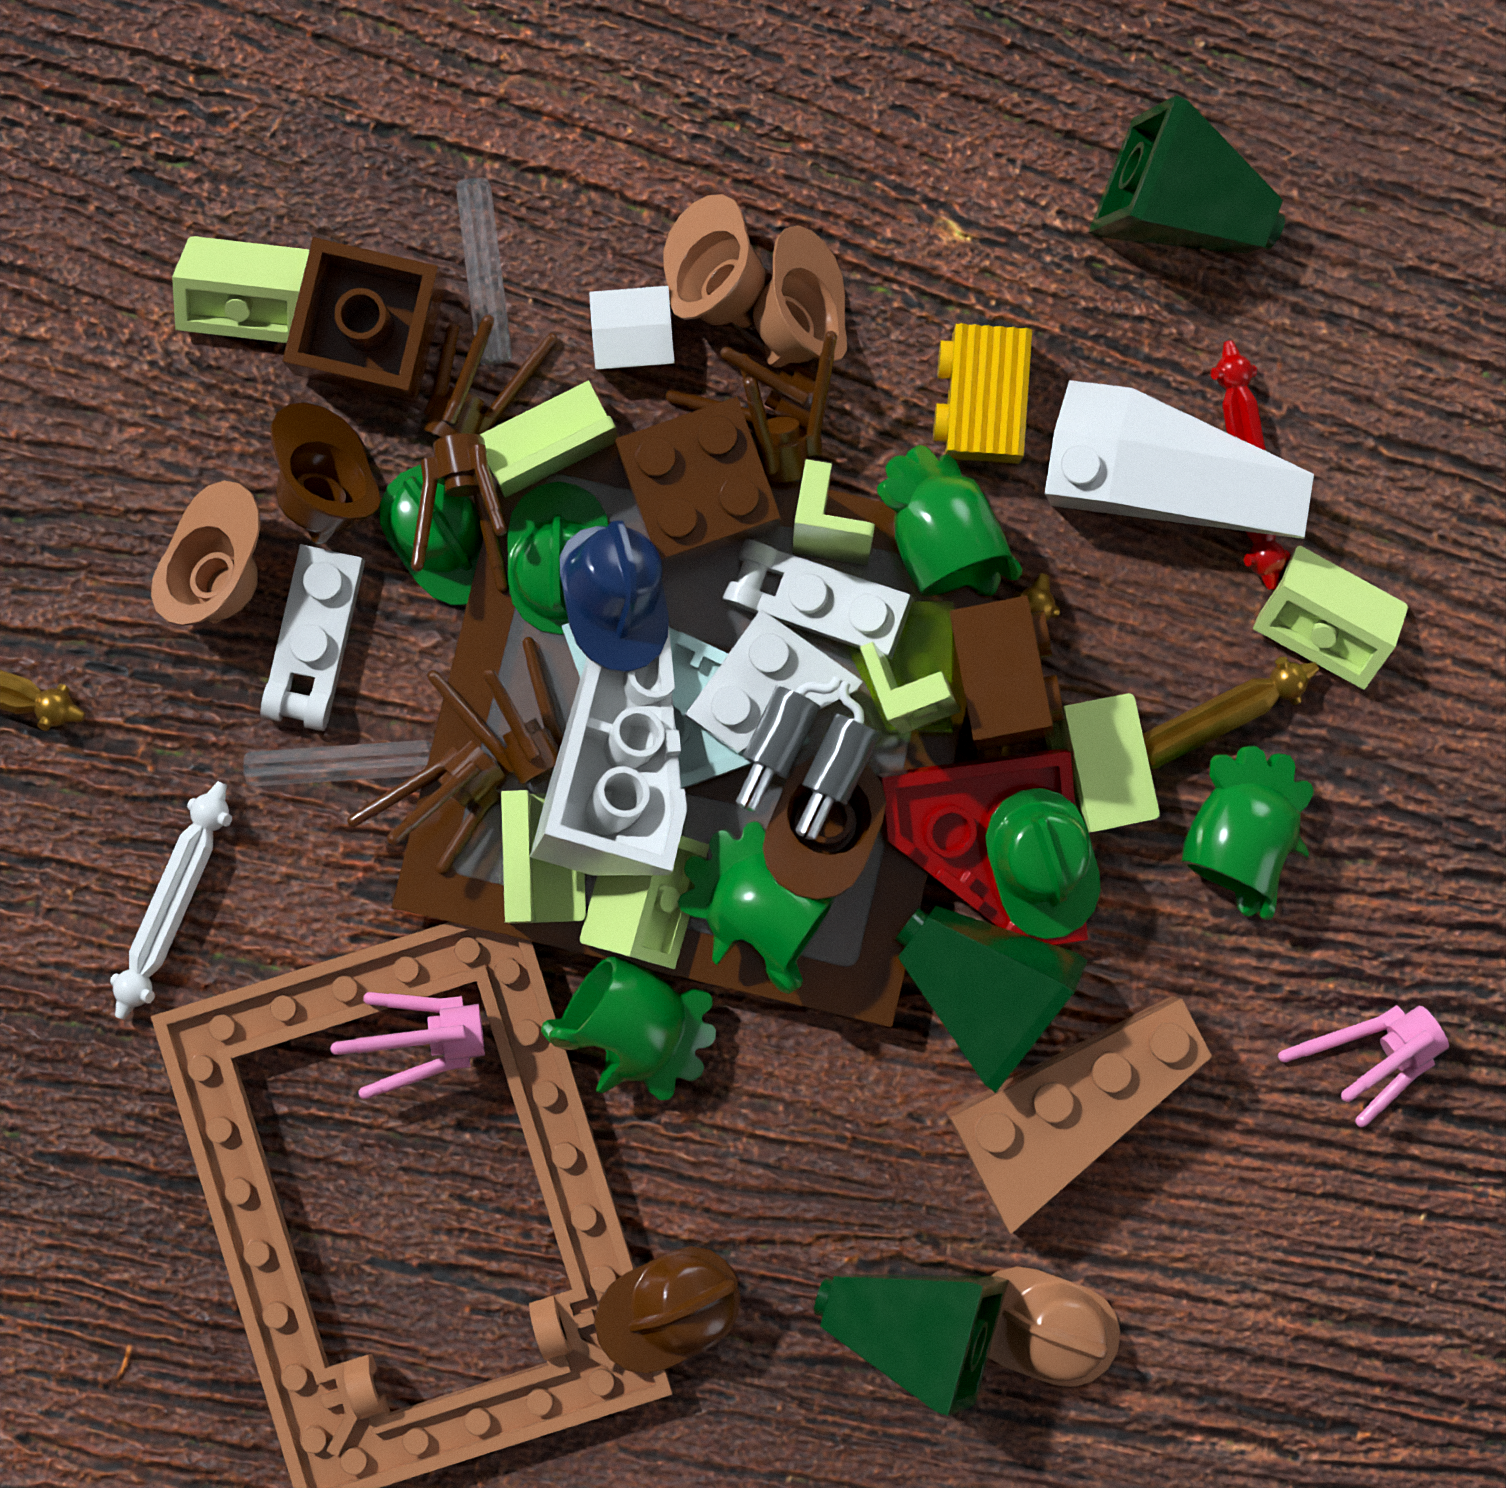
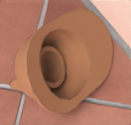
[663,194,766,328]
[752,225,847,367]
[151,481,260,626]
[988,1266,1120,1387]

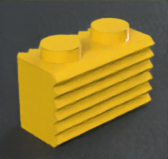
[933,323,1032,464]

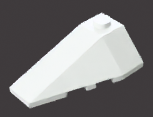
[1045,380,1314,539]
[530,624,687,875]

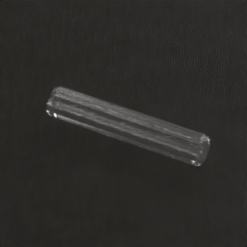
[456,178,512,365]
[243,740,431,787]

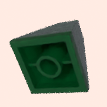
[1088,95,1285,254]
[895,906,1088,1093]
[814,1274,1009,1416]

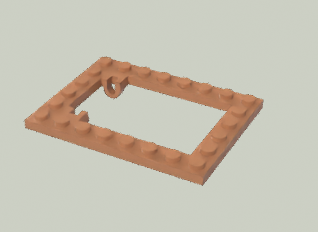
[151,922,673,1488]

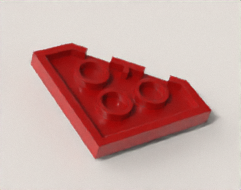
[876,748,1088,945]

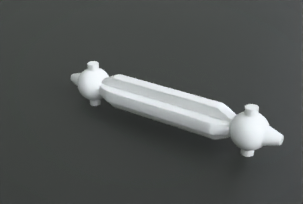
[110,781,232,1020]

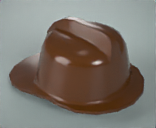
[270,402,381,544]
[762,755,886,900]
[594,1246,741,1374]

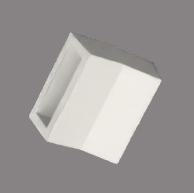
[589,286,675,370]

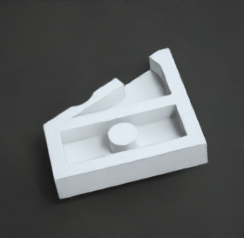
[685,609,863,754]

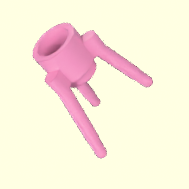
[331,992,485,1099]
[1278,1005,1449,1127]

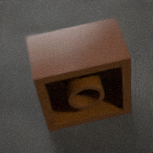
[282,237,446,404]
[615,397,781,571]
[949,595,1065,752]

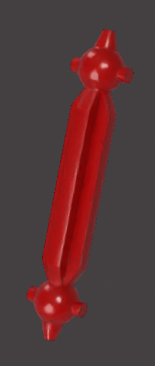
[1210,340,1290,590]

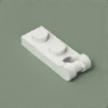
[722,539,914,660]
[260,544,365,731]

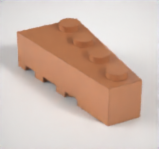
[946,996,1212,1234]

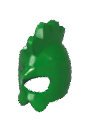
[877,445,1022,597]
[1181,746,1314,920]
[678,821,835,994]
[541,956,716,1101]

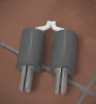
[736,677,880,840]

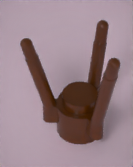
[423,315,558,438]
[666,323,829,430]
[741,331,837,483]
[411,433,509,592]
[427,637,564,785]
[347,740,506,874]

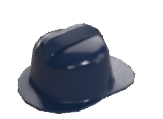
[559,520,669,672]

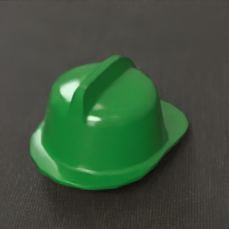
[380,465,483,605]
[508,481,608,634]
[985,788,1101,939]

